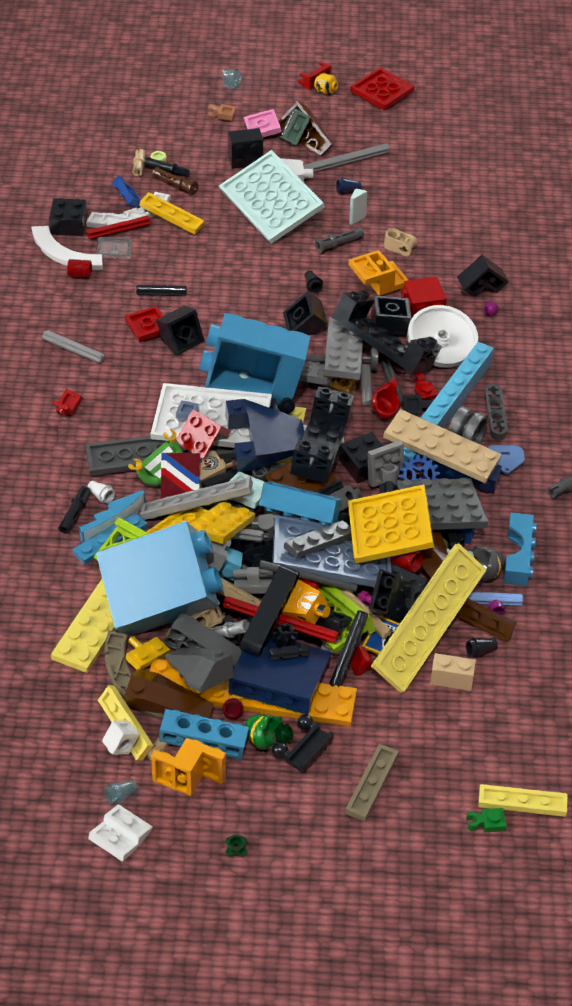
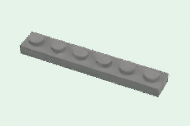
[140,476,253,520]

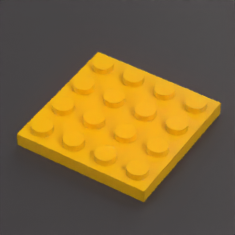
[348,484,434,564]

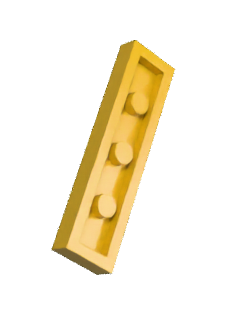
[139,192,204,235]

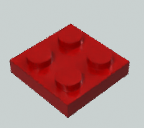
[125,306,163,342]

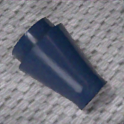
[336,178,361,194]

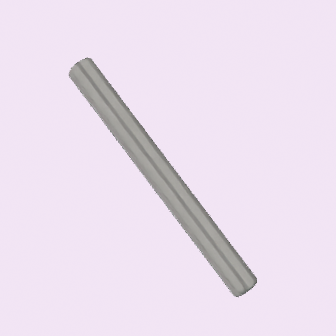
[303,143,390,172]

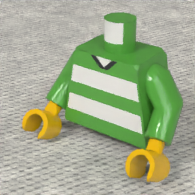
[128,429,182,486]

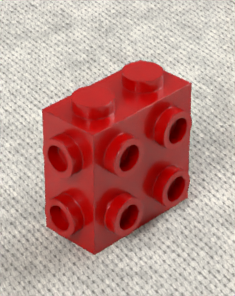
[401,277,447,316]

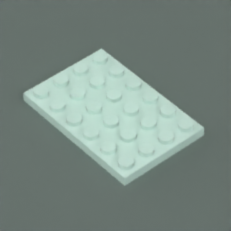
[219,150,325,244]

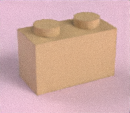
[430,653,476,691]

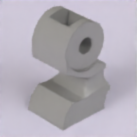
[258,507,283,539]

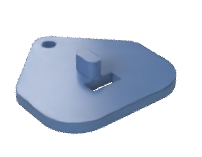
[488,445,525,474]

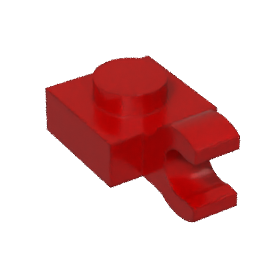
[414,372,438,400]

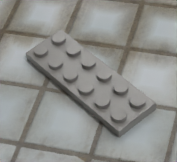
[324,317,363,380]

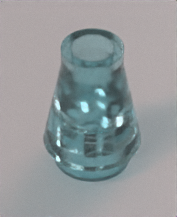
[103,779,138,805]

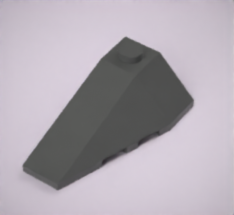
[165,648,234,692]

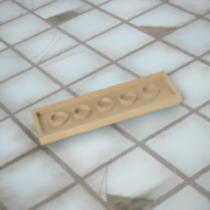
[383,409,502,484]

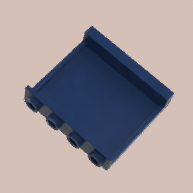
[228,636,331,714]

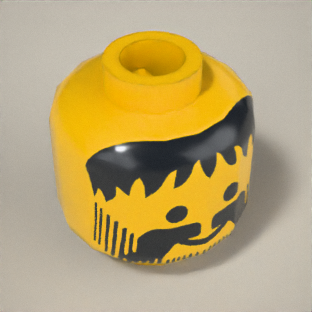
[314,73,338,95]

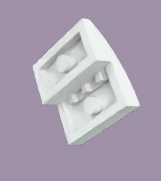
[88,804,153,862]

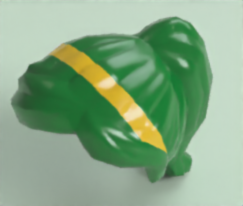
[244,714,282,750]

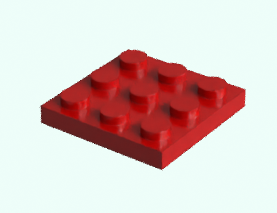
[350,67,415,110]

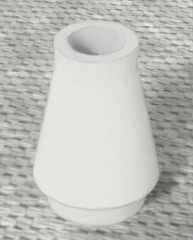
[87,481,115,503]

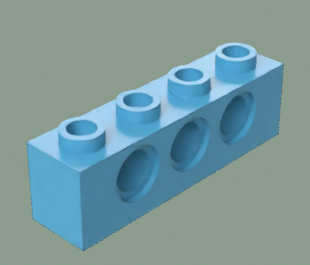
[159,709,249,760]

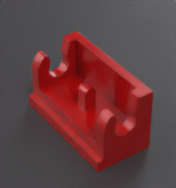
[298,62,331,90]

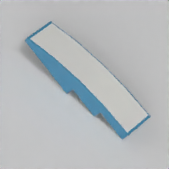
[79,490,145,543]

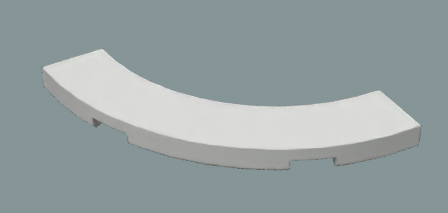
[86,192,171,228]
[32,226,103,270]

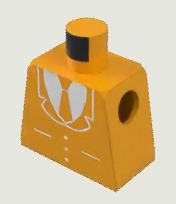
[282,580,331,624]

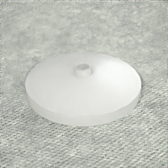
[407,305,478,368]

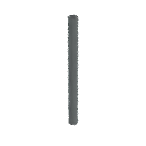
[259,560,357,592]

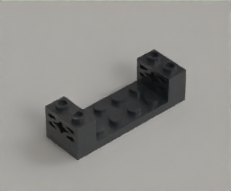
[332,290,442,374]
[290,386,354,484]

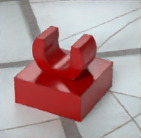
[350,646,373,676]

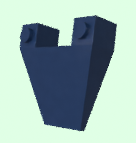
[225,399,305,472]

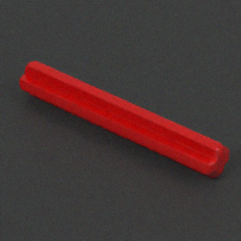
[87,216,151,240]

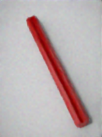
[223,596,338,643]

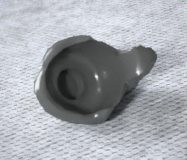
[473,545,505,581]

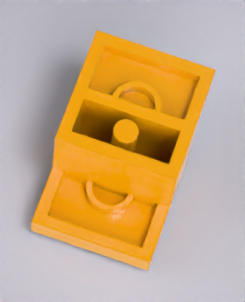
[349,250,408,296]
[151,738,226,796]

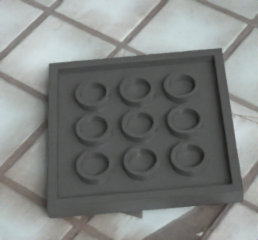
[396,478,488,530]

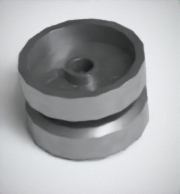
[448,406,488,444]

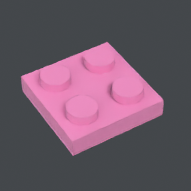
[244,109,281,137]

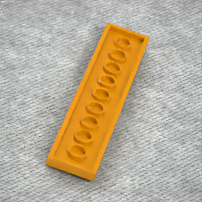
[150,659,357,727]

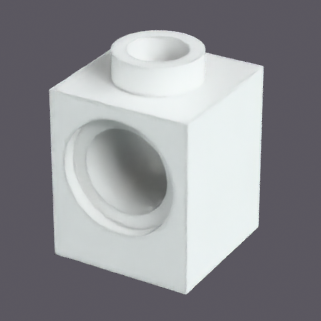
[102,721,140,755]

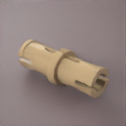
[132,149,146,177]

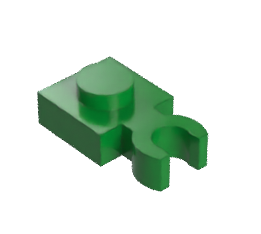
[466,808,507,833]

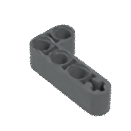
[164,613,243,669]

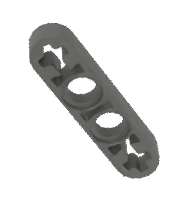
[485,384,507,441]

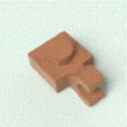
[208,104,236,121]

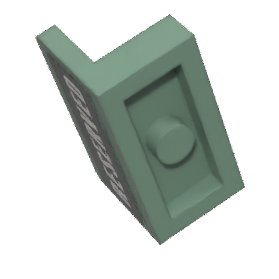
[279,109,310,145]

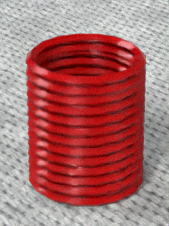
[67,259,92,278]
[390,551,423,572]

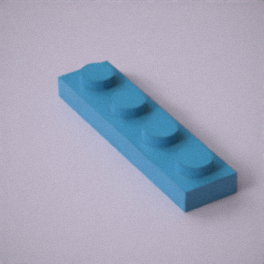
[73,512,147,565]

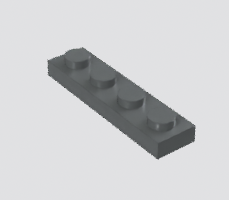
[283,520,352,559]

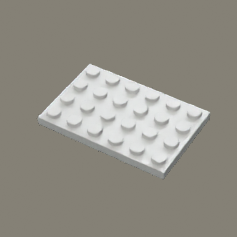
[151,383,272,448]

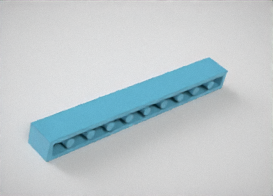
[404,342,494,473]

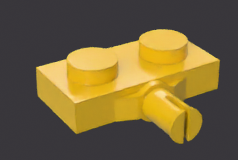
[125,636,170,670]

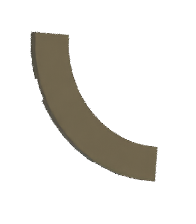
[105,630,164,720]

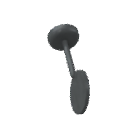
[306,347,378,371]

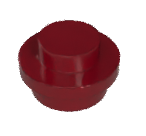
[222,698,244,719]

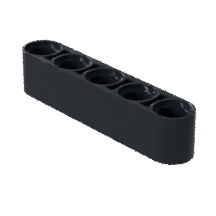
[240,565,300,657]

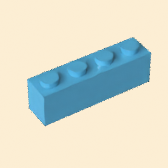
[259,481,342,525]

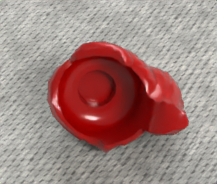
[371,378,401,419]

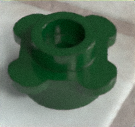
[275,722,294,744]
[225,835,248,857]

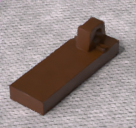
[456,598,517,642]

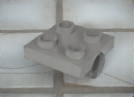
[299,360,339,388]
[368,441,404,487]

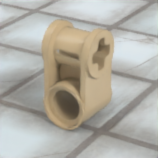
[384,228,417,256]
[191,599,225,628]

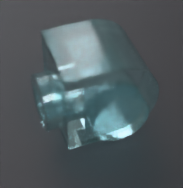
[223,69,242,88]

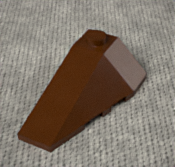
[278,101,333,156]
[418,530,448,579]
[125,669,214,718]

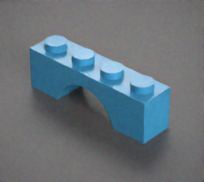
[503,512,537,586]

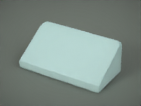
[349,189,367,225]

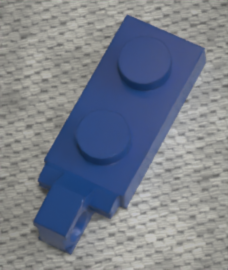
[112,175,141,208]

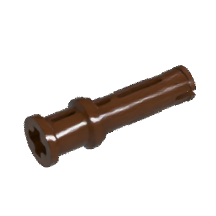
[152,167,198,195]

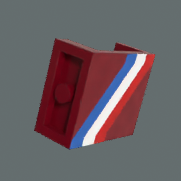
[161,453,200,499]

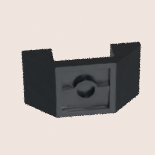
[369,569,426,623]

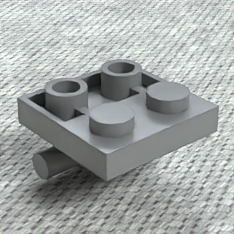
[233,564,276,594]

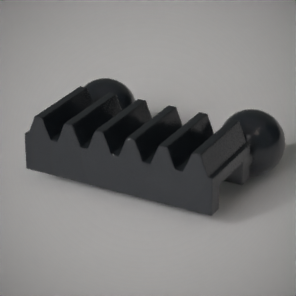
[271,714,334,773]

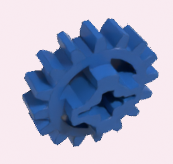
[398,454,440,480]

